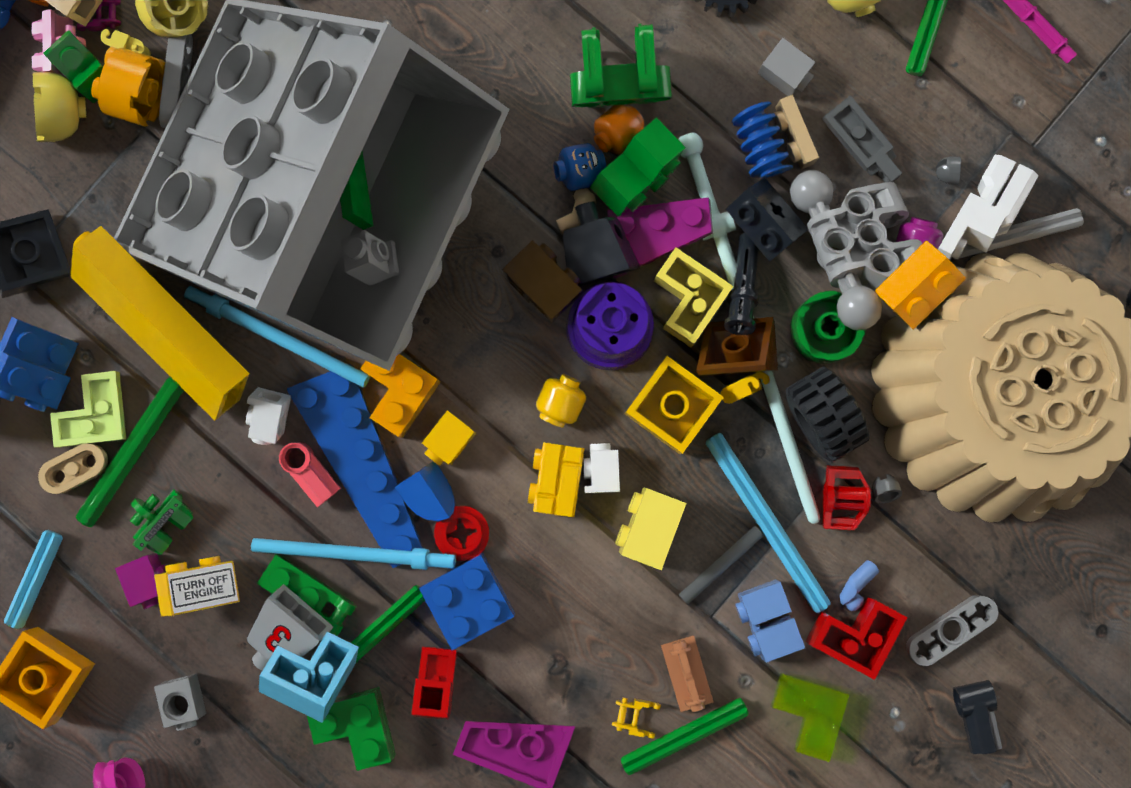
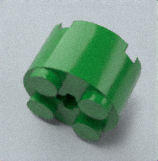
[790,291,866,364]

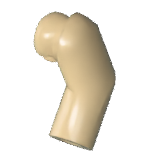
[556,188,596,235]

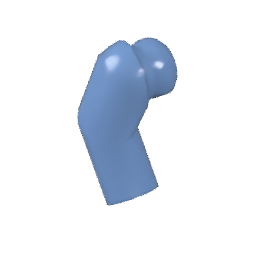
[840,560,879,611]

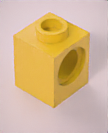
[422,410,476,466]

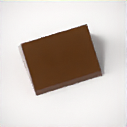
[696,317,778,376]

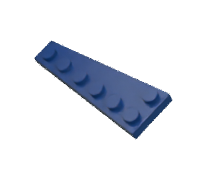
[287,364,424,568]

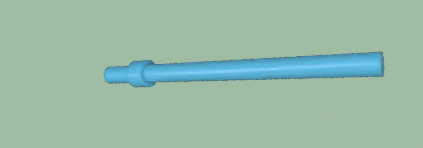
[184,286,370,388]
[251,538,456,570]

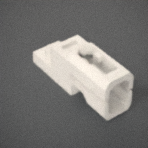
[938,155,1039,260]

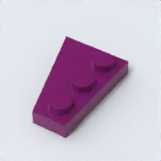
[607,197,713,279]

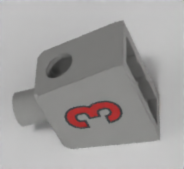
[247,584,333,671]

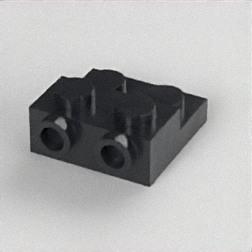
[0,209,71,298]

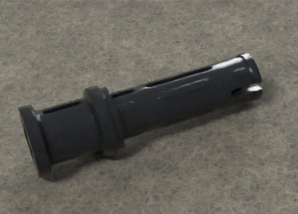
[724,233,759,335]

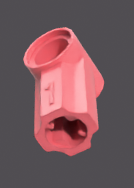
[279,442,342,508]

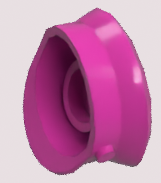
[93,757,145,788]

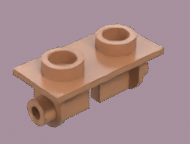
[661,635,714,712]

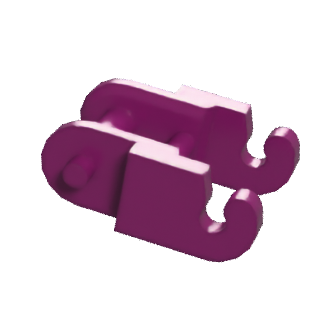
[77,0,121,32]

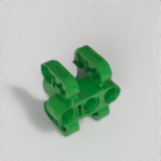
[570,23,672,108]

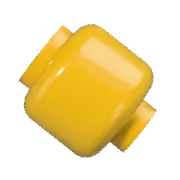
[536,374,586,428]

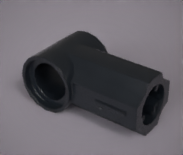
[953,680,1002,755]

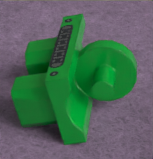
[130,489,193,555]

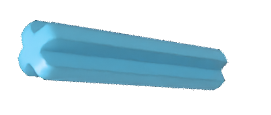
[4,530,63,629]

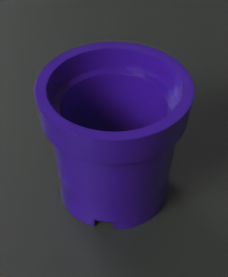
[566,282,654,370]

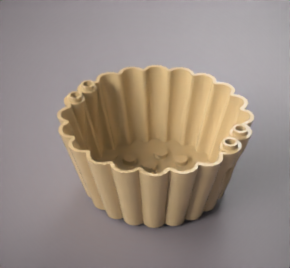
[871,253,1131,522]

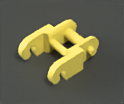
[100,29,151,56]

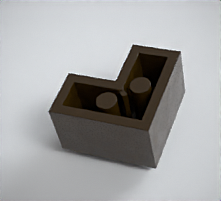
[502,240,582,323]

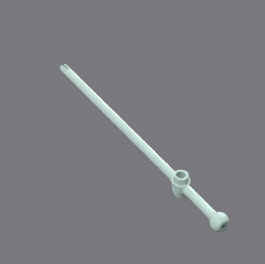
[678,133,820,524]

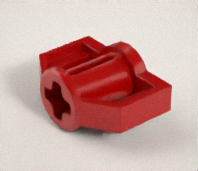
[822,465,871,530]

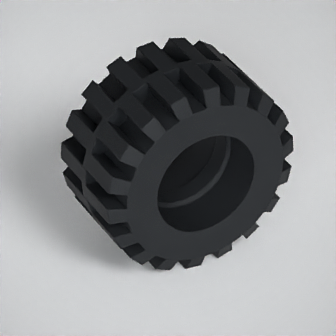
[786,367,870,463]

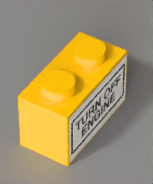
[154,556,240,616]

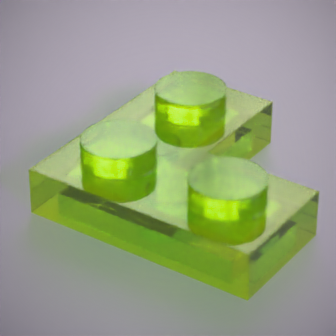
[771,673,849,762]

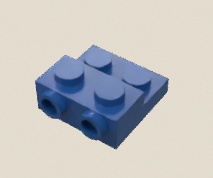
[0,317,79,412]

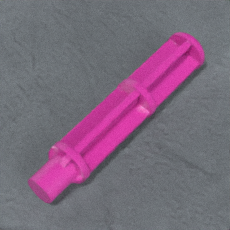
[1003,0,1077,64]

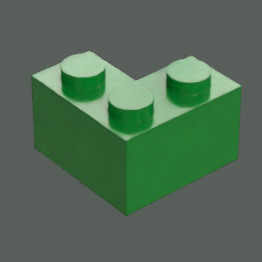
[590,117,686,217]
[307,687,396,771]

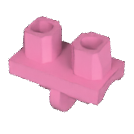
[32,10,86,78]

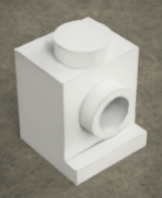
[246,387,291,445]
[583,443,620,493]

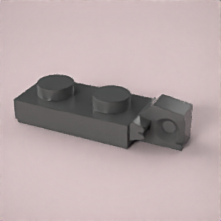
[822,96,902,183]

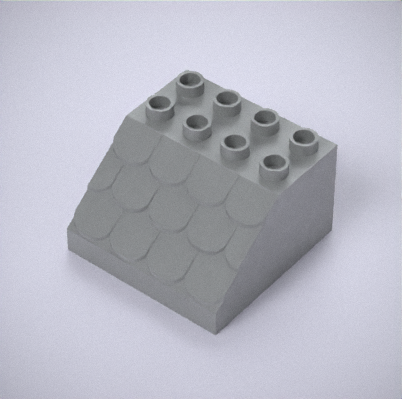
[114,0,510,371]

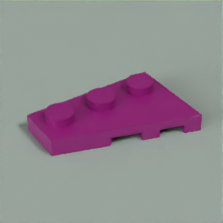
[453,721,575,788]

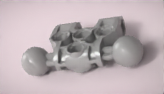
[790,170,922,330]

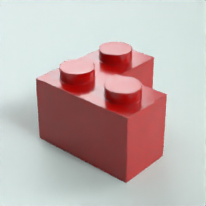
[805,597,908,680]

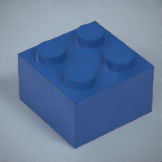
[419,553,515,650]

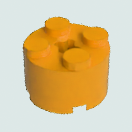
[91,47,165,126]

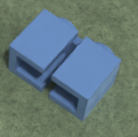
[735,579,805,663]

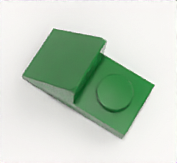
[43,30,104,104]

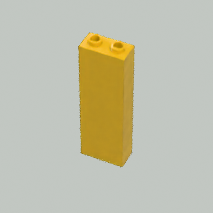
[71,226,250,421]

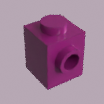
[115,553,166,610]

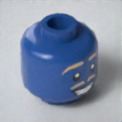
[553,143,606,191]

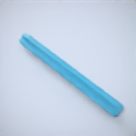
[706,433,831,613]

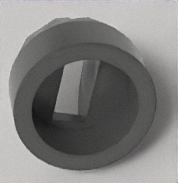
[936,156,961,184]
[872,474,902,504]

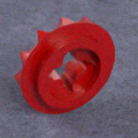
[434,506,489,561]

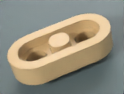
[38,444,108,494]

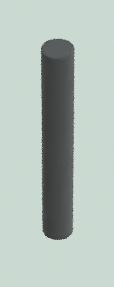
[678,526,764,605]

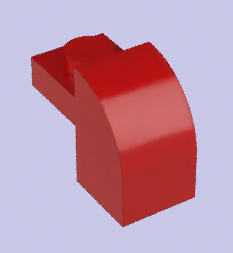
[411,647,457,720]

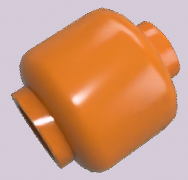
[594,105,644,155]

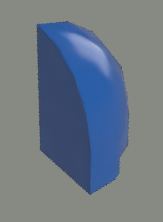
[395,461,455,521]

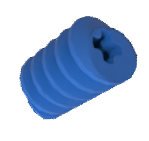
[732,101,793,178]

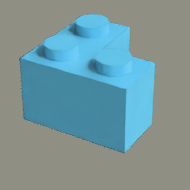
[259,632,359,723]

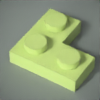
[50,371,126,448]

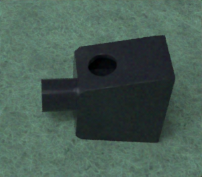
[563,201,640,286]

